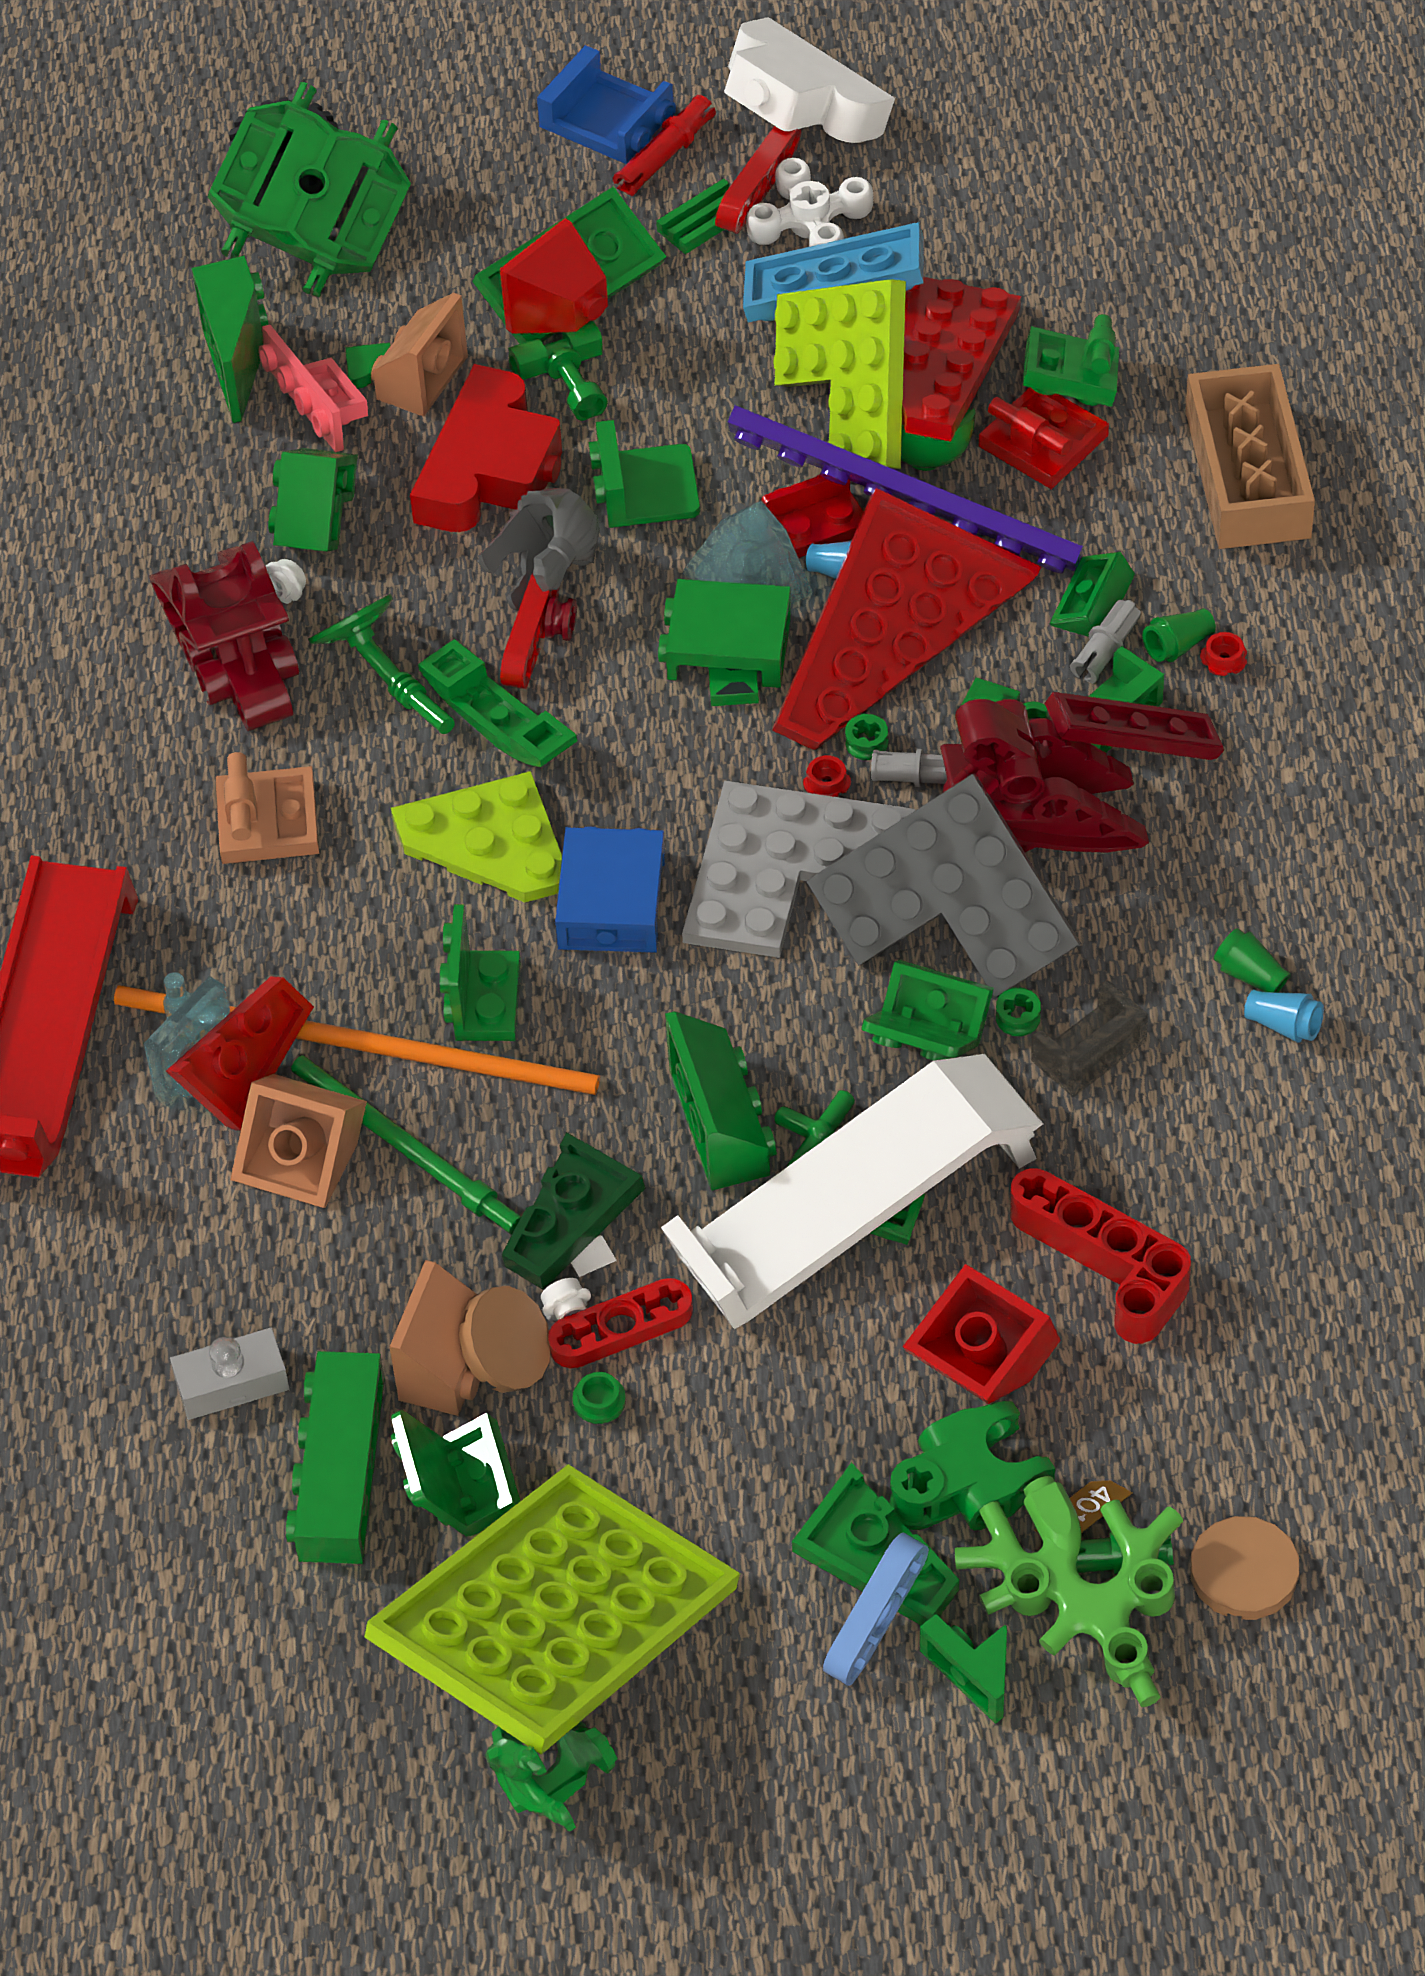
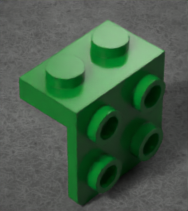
[588,420,700,528]
[861,960,994,1061]
[391,1410,520,1537]

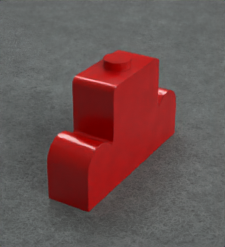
[410,364,562,532]

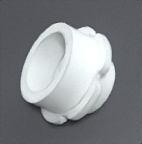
[265,559,306,604]
[541,1278,591,1321]

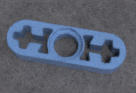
[823,1532,929,1686]

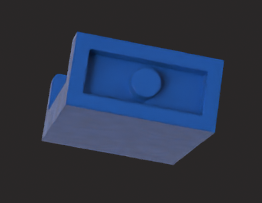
[537,45,676,164]
[555,827,666,953]

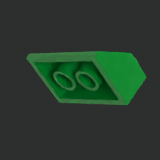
[665,1011,777,1191]

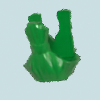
[485,1721,617,1832]

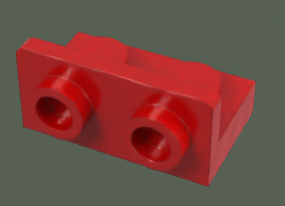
[761,474,864,563]

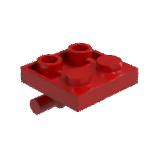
[979,387,1109,490]

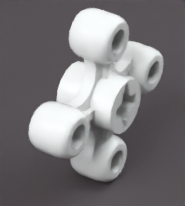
[746,158,873,247]

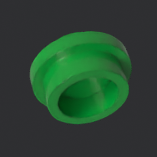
[572,1372,626,1424]

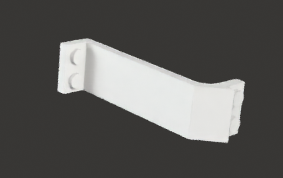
[661,1054,1043,1329]

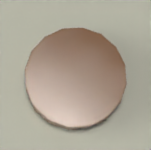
[459,1286,551,1393]
[1191,1516,1299,1620]

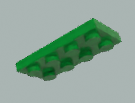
[472,187,666,344]

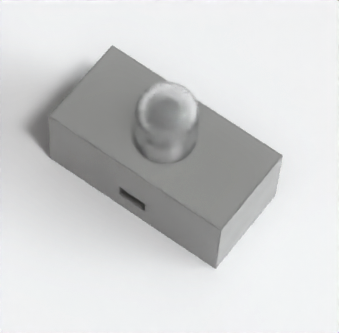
[170,1327,290,1420]

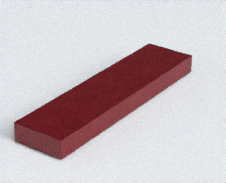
[1044,692,1225,760]

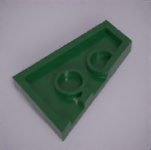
[502,1132,646,1290]

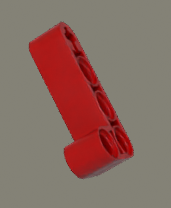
[1010,1168,1191,1344]

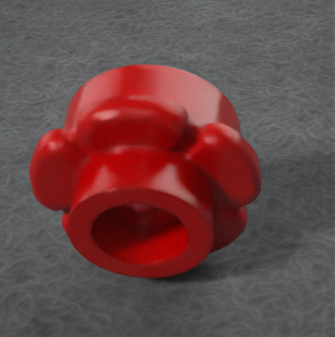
[1200,632,1247,676]
[803,755,851,797]

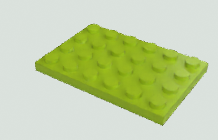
[364,1464,740,1755]

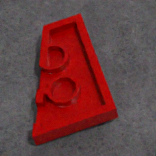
[166,976,314,1130]

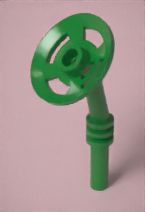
[308,594,455,734]

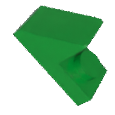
[920,1614,1007,1724]

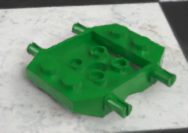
[208,82,411,297]

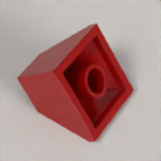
[500,218,608,334]

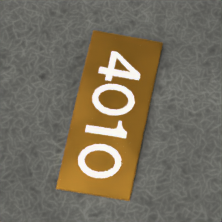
[1034,1480,1133,1533]

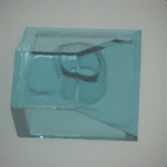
[683,501,812,605]

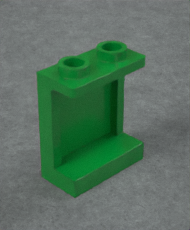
[658,579,792,688]

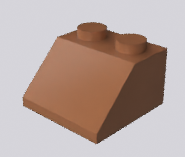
[371,293,468,417]
[230,1074,367,1208]
[390,1260,480,1416]

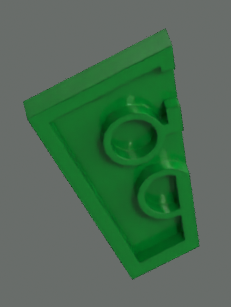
[792,1462,959,1625]

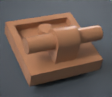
[216,752,319,864]

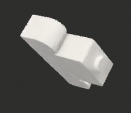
[724,17,895,143]

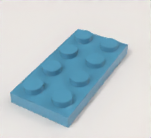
[743,222,924,323]

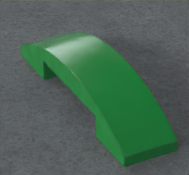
[418,639,578,767]

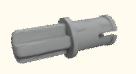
[1070,600,1141,684]
[871,749,947,787]

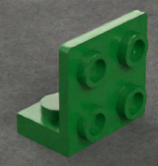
[440,904,521,1041]

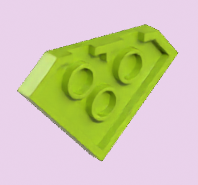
[391,771,562,902]

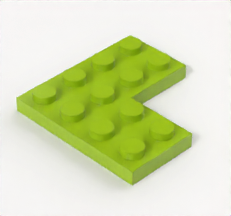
[773,279,906,469]

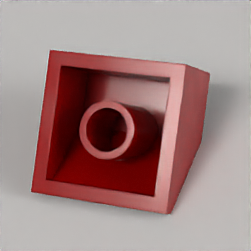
[903,1264,1061,1404]

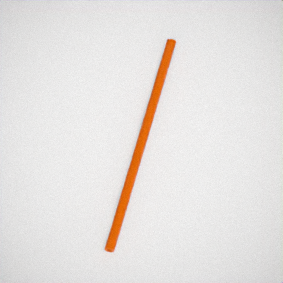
[114,985,600,1095]

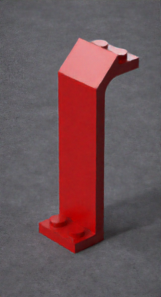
[0,855,138,1178]

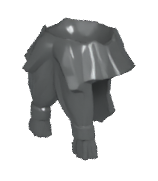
[477,488,600,611]

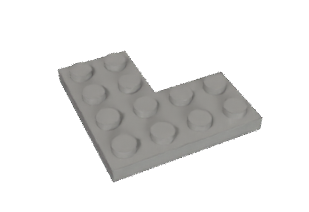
[682,780,915,958]

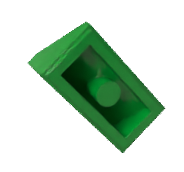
[1049,552,1135,637]

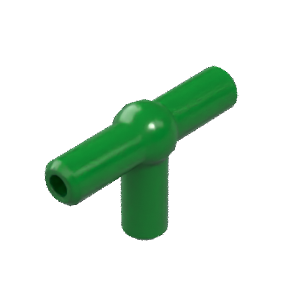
[774,1090,855,1167]

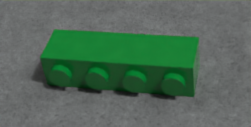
[286,1351,385,1564]

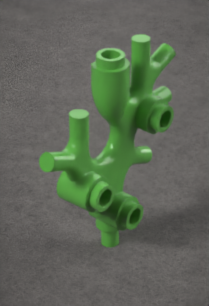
[955,1476,1183,1707]

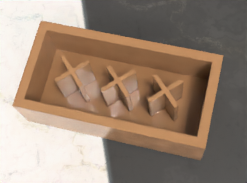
[1185,364,1315,549]

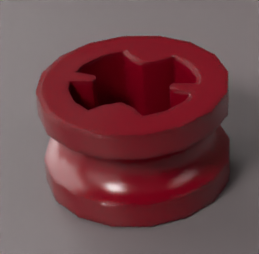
[545,596,577,641]

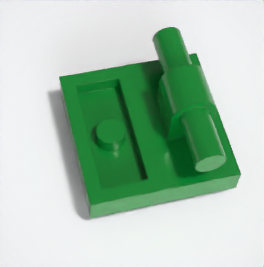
[1023,314,1119,407]

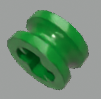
[845,714,888,760]
[996,988,1041,1036]

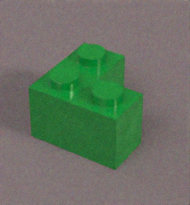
[268,448,358,552]

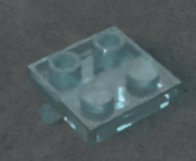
[144,972,231,1109]

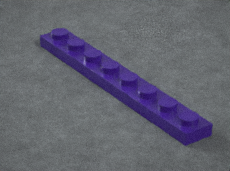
[728,405,1083,574]

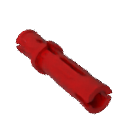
[613,95,716,196]

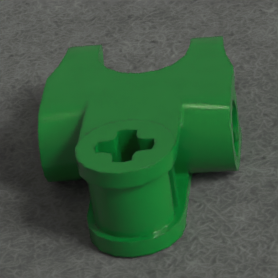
[890,1401,1056,1531]

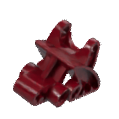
[149,541,299,732]
[940,699,1149,853]

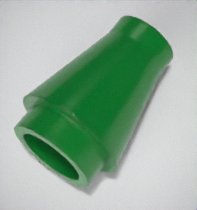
[1142,608,1216,662]
[1214,928,1291,993]

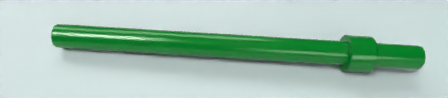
[291,1055,521,1235]

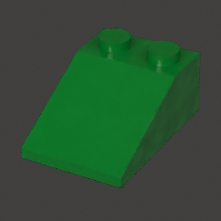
[192,256,269,423]

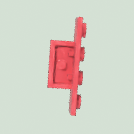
[259,325,368,452]

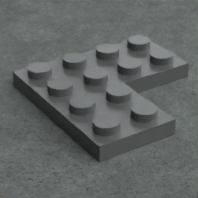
[806,774,1082,998]

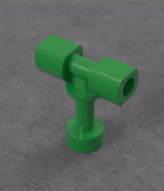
[508,321,608,421]

